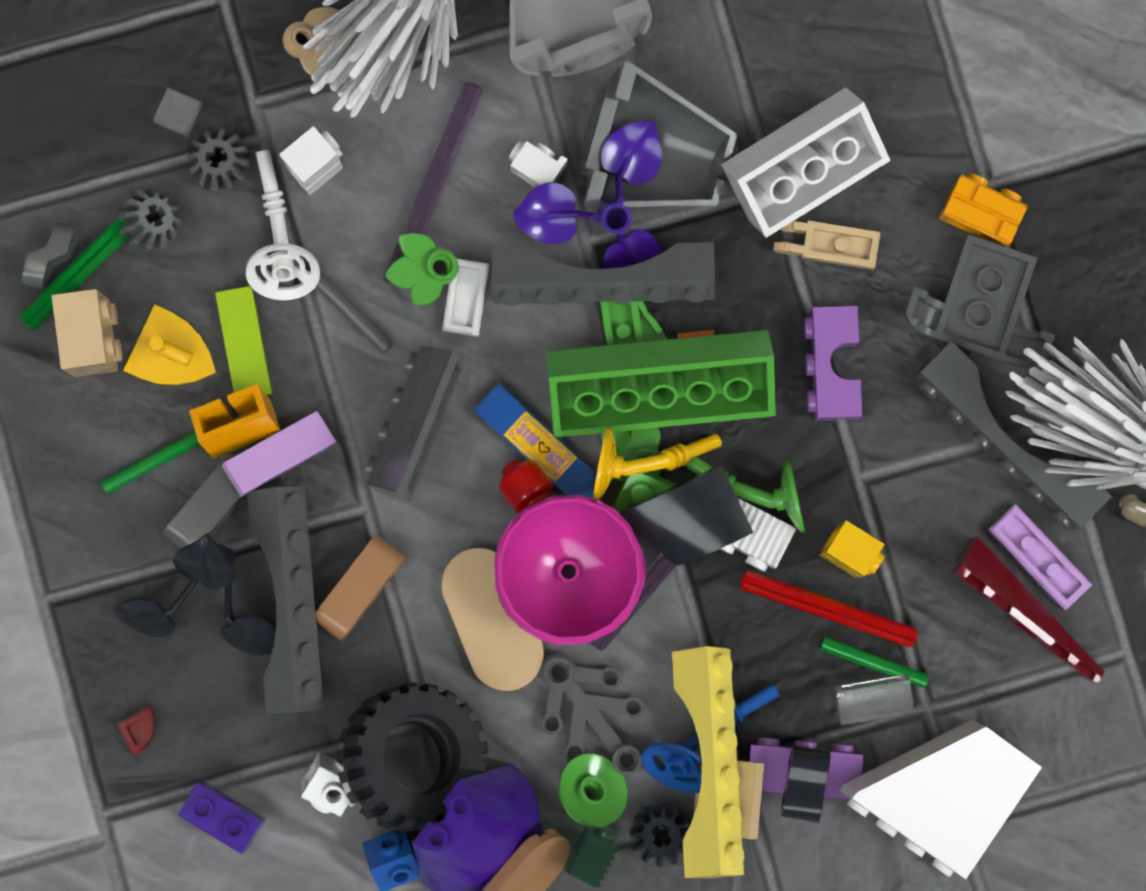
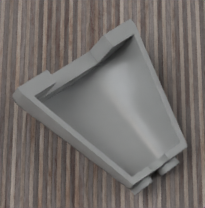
[510,0,652,77]

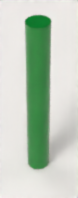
[101,431,200,494]
[820,636,929,688]

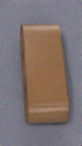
[316,534,406,642]

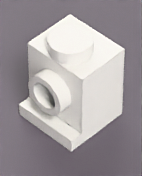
[508,140,567,188]

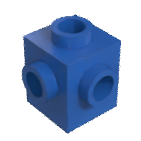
[362,830,421,891]

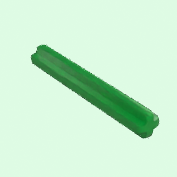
[19,219,130,330]

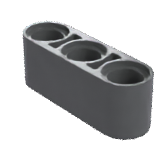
[163,452,247,549]

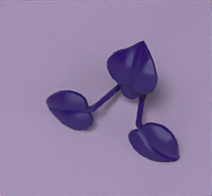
[513,120,662,269]

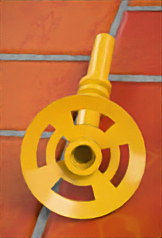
[593,427,722,500]

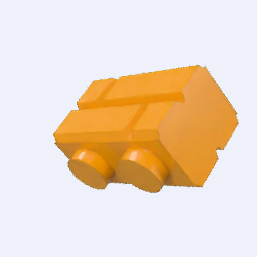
[938,173,1028,247]

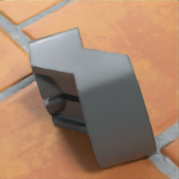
[22,222,79,290]

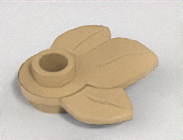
[282,7,345,76]

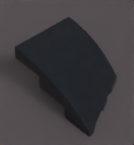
[619,465,754,566]

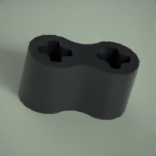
[780,745,831,823]

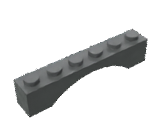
[491,242,715,306]
[916,341,1112,530]
[247,486,324,715]

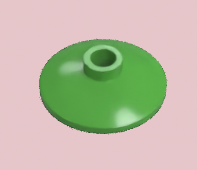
[558,754,628,828]

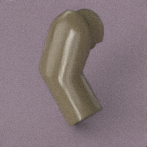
[1119,494,1146,527]

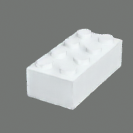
[721,87,891,238]

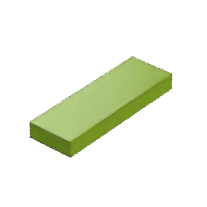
[215,286,273,395]

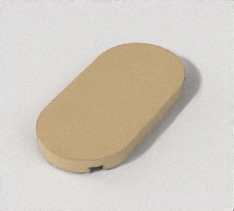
[442,548,544,691]

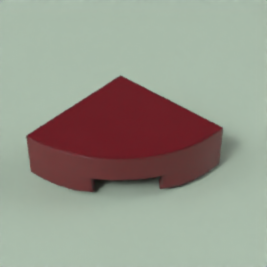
[116,706,156,757]

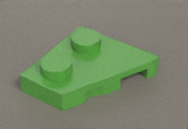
[600,301,668,346]

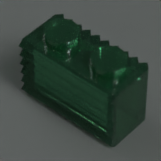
[565,826,618,888]

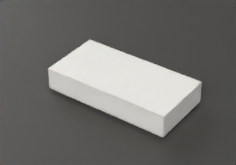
[442,259,489,337]

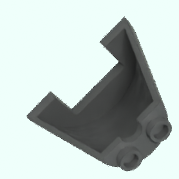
[577,61,738,208]

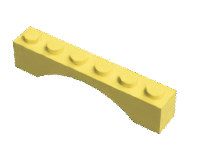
[672,646,744,878]

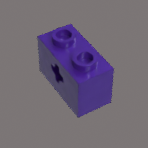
[178,781,266,854]

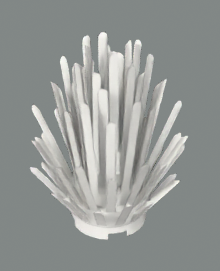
[303,0,458,118]
[1005,337,1146,490]

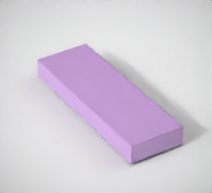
[222,411,336,497]
[987,504,1092,610]

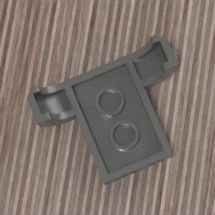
[904,234,1055,368]

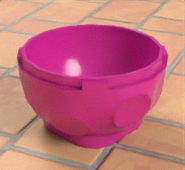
[494,495,646,645]

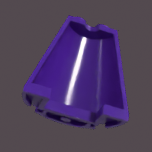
[412,764,542,891]

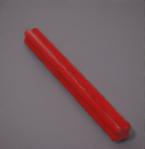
[740,571,918,647]

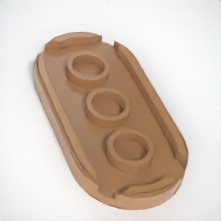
[481,829,570,891]

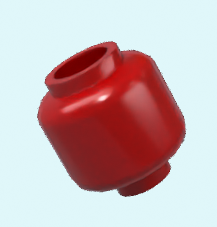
[499,459,553,513]

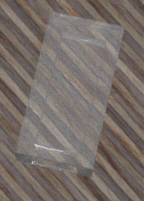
[835,674,914,726]

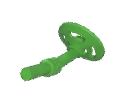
[684,457,805,533]

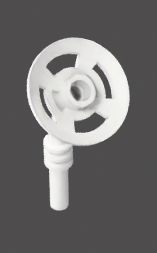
[246,150,320,300]

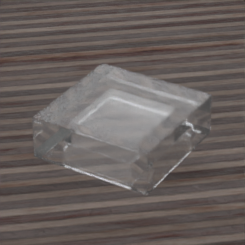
[153,88,203,137]

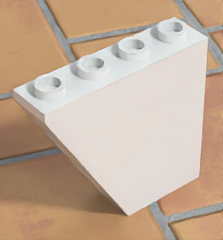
[840,720,1042,879]

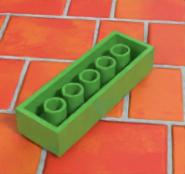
[546,330,776,438]

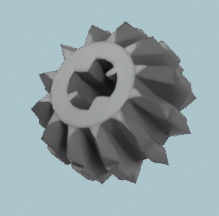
[187,129,250,192]
[116,188,182,251]

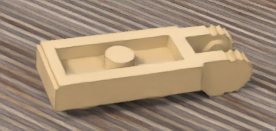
[773,220,880,270]

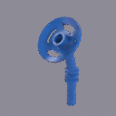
[641,683,780,793]

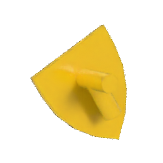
[123,304,216,385]

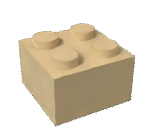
[51,289,123,377]

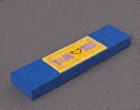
[474,384,597,498]

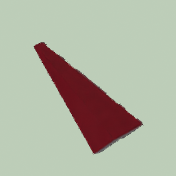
[952,537,1104,684]

